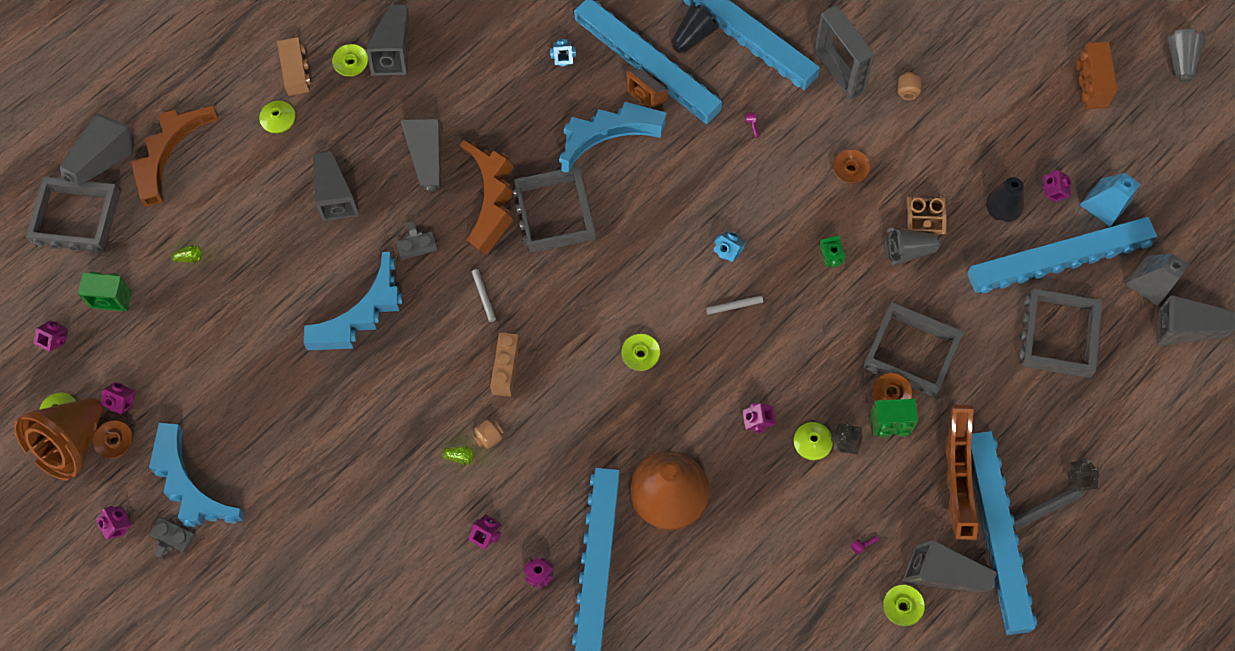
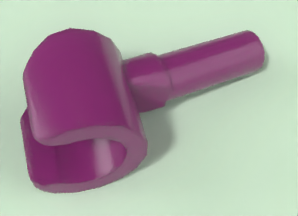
[746,113,759,138]
[850,536,879,554]

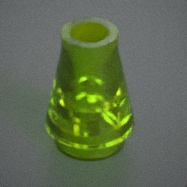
[171,245,201,263]
[443,446,473,466]

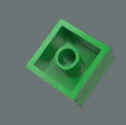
[78,272,132,312]
[870,399,918,438]

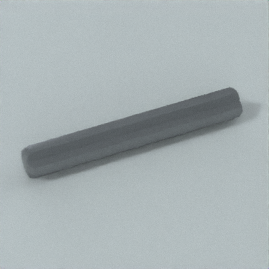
[1013,486,1083,529]

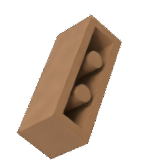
[277,37,311,96]
[490,333,520,397]

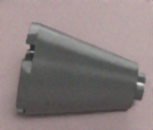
[1167,29,1205,82]
[884,227,940,265]

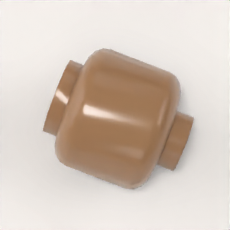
[897,72,921,100]
[473,419,504,449]

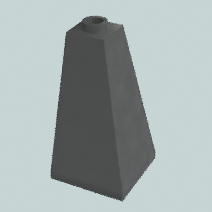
[366,5,410,76]
[60,113,133,187]
[401,119,443,191]
[313,151,359,221]
[1125,254,1189,306]
[1158,295,1235,346]
[902,540,997,593]

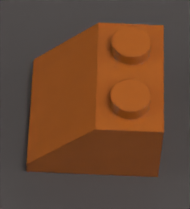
[627,68,668,110]

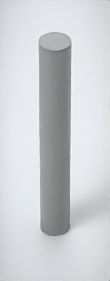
[472,269,496,322]
[706,295,763,315]

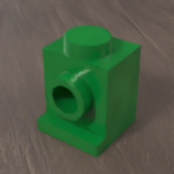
[819,235,846,267]

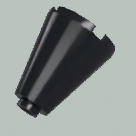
[671,3,719,53]
[986,177,1024,222]

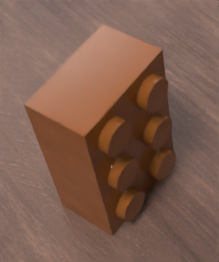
[1076,42,1118,109]

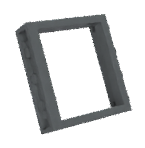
[814,5,875,100]
[512,166,595,253]
[26,177,121,253]
[1019,289,1102,378]
[863,302,963,398]

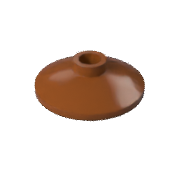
[833,149,870,184]
[873,373,912,401]
[93,420,133,459]

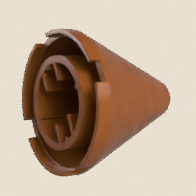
[14,398,103,480]
[630,451,709,531]

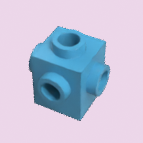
[550,39,576,66]
[713,231,746,262]

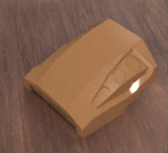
[907,197,946,235]

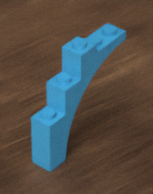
[559,102,667,173]
[304,252,403,350]
[149,423,245,527]

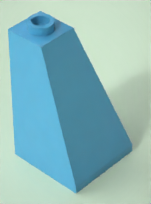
[1080,173,1140,227]

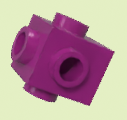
[1042,170,1071,202]
[34,320,67,352]
[101,382,135,414]
[743,403,776,433]
[96,506,132,540]
[468,514,502,550]
[524,556,554,590]

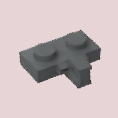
[396,222,437,260]
[149,517,195,560]

